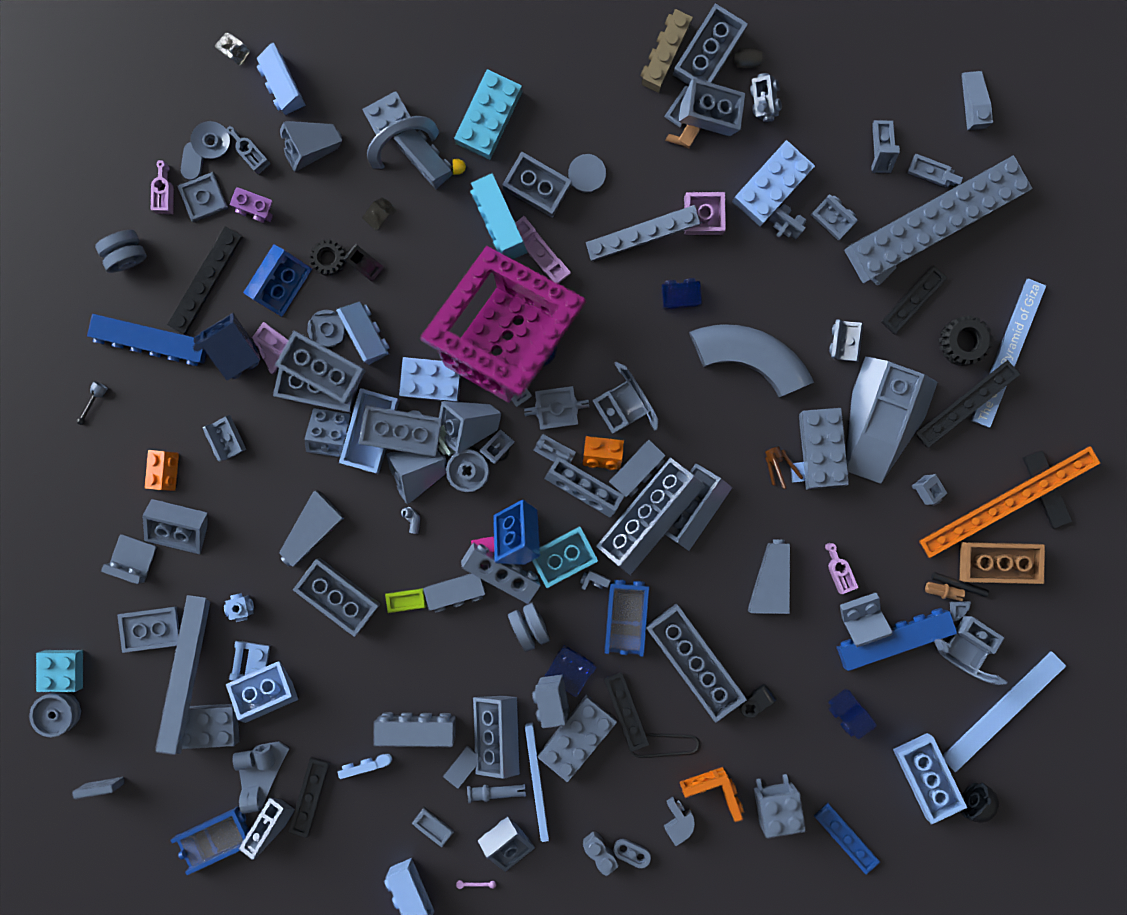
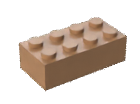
[960,542,1045,584]

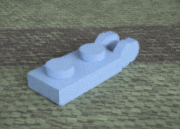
[338,753,393,779]

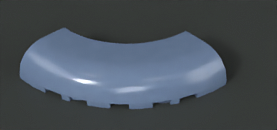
[689,324,814,397]

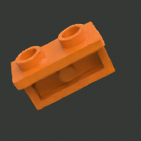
[583,436,624,470]
[145,450,179,491]

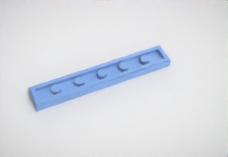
[525,722,549,842]

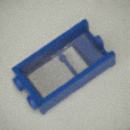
[604,580,649,656]
[171,807,251,875]

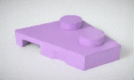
[252,322,288,375]

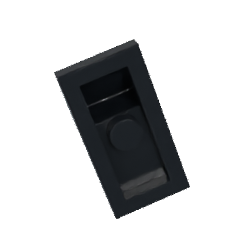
[343,244,384,282]

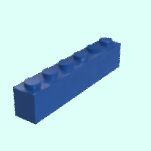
[87,314,207,366]
[837,608,957,671]

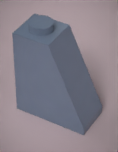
[280,121,342,172]
[439,401,501,453]
[386,450,447,504]

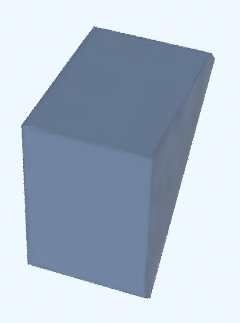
[480,429,514,464]

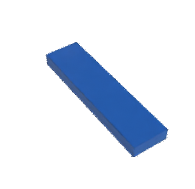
[814,803,880,875]

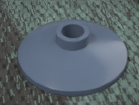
[191,121,230,159]

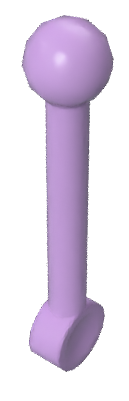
[456,880,496,889]

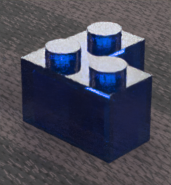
[828,689,877,740]

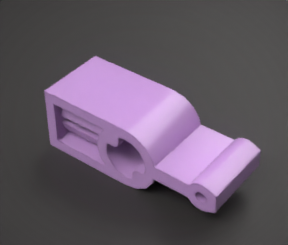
[151,160,174,214]
[825,543,858,594]

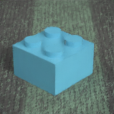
[36,650,83,692]

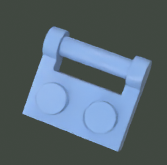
[229,641,270,681]

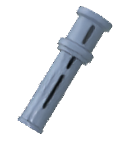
[467,784,526,804]

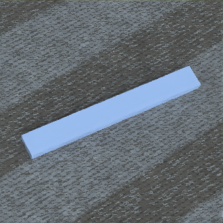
[942,652,1066,772]

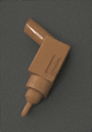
[665,124,701,149]

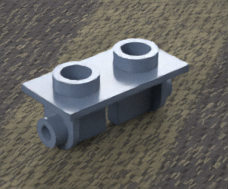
[533,434,576,463]

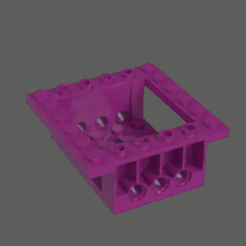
[420,246,586,403]

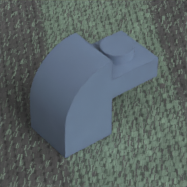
[664,797,694,846]

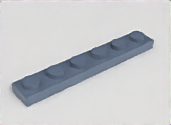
[586,205,701,261]

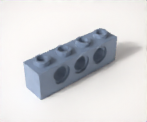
[544,457,624,517]
[461,542,540,604]

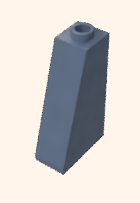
[279,490,345,567]
[748,539,790,614]

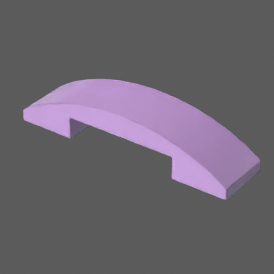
[515,216,571,284]

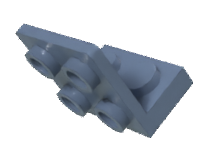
[304,408,351,457]
[101,534,157,584]
[840,593,892,647]

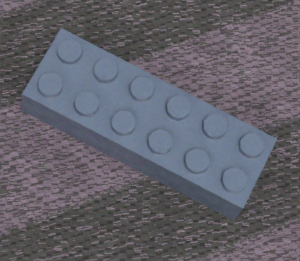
[596,458,705,575]
[646,604,747,723]

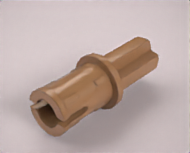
[925,582,965,602]

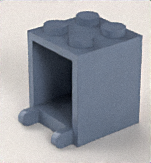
[754,774,805,838]

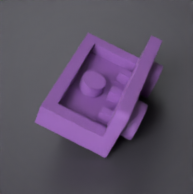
[230,187,273,223]

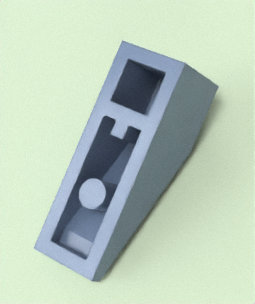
[962,71,993,130]
[239,798,295,860]

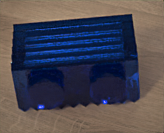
[661,278,702,309]

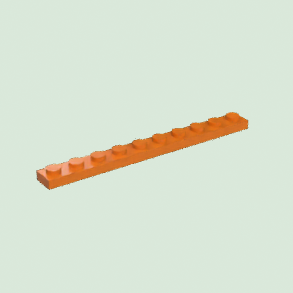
[919,446,1100,558]

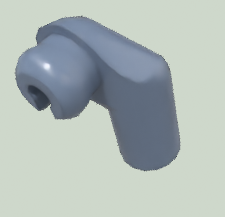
[401,507,420,534]

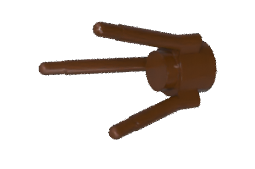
[765,446,803,489]

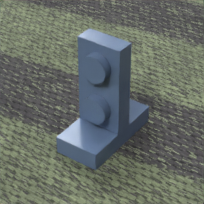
[872,120,900,173]

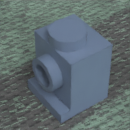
[912,474,947,506]

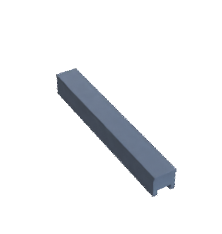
[156,595,210,754]

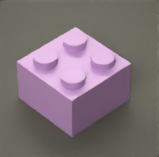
[684,192,725,235]

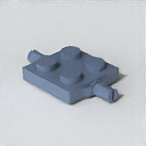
[524,386,589,430]

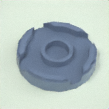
[568,154,606,193]
[307,310,346,348]

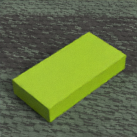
[385,588,426,613]

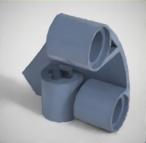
[233,741,289,814]

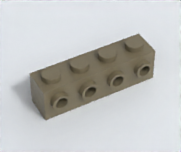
[640,9,693,93]

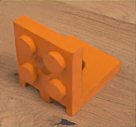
[680,767,744,822]

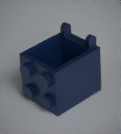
[193,313,260,381]

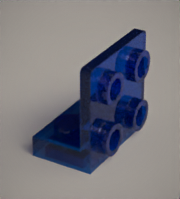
[544,644,597,697]

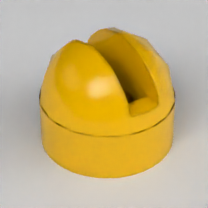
[452,159,466,175]

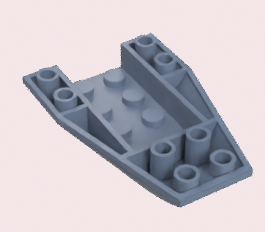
[846,356,938,484]

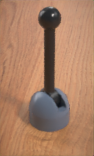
[77,381,108,425]

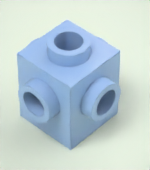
[224,593,254,622]

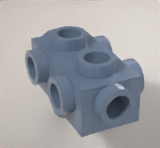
[750,73,782,122]

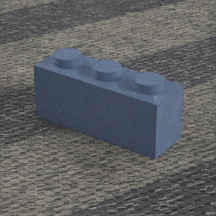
[609,440,666,497]
[423,573,486,613]

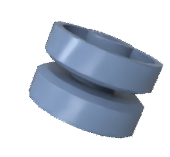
[95,230,147,273]
[446,450,490,492]
[508,602,550,652]
[29,692,81,737]

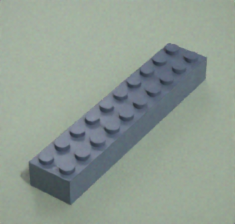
[844,155,1033,283]

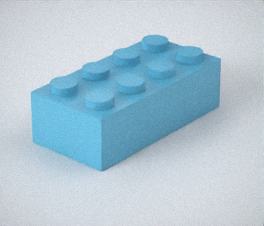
[454,69,522,160]
[471,173,528,260]

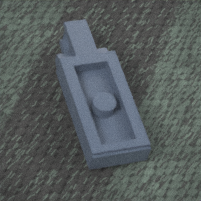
[907,154,963,187]

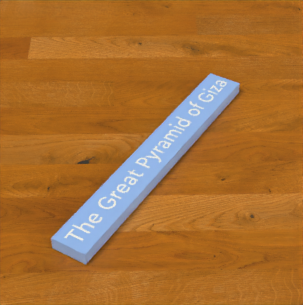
[971,279,1046,428]

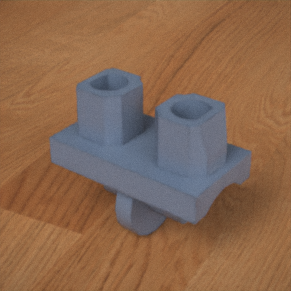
[768,204,806,239]

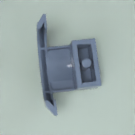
[362,91,439,169]
[593,362,658,434]
[935,616,1007,685]

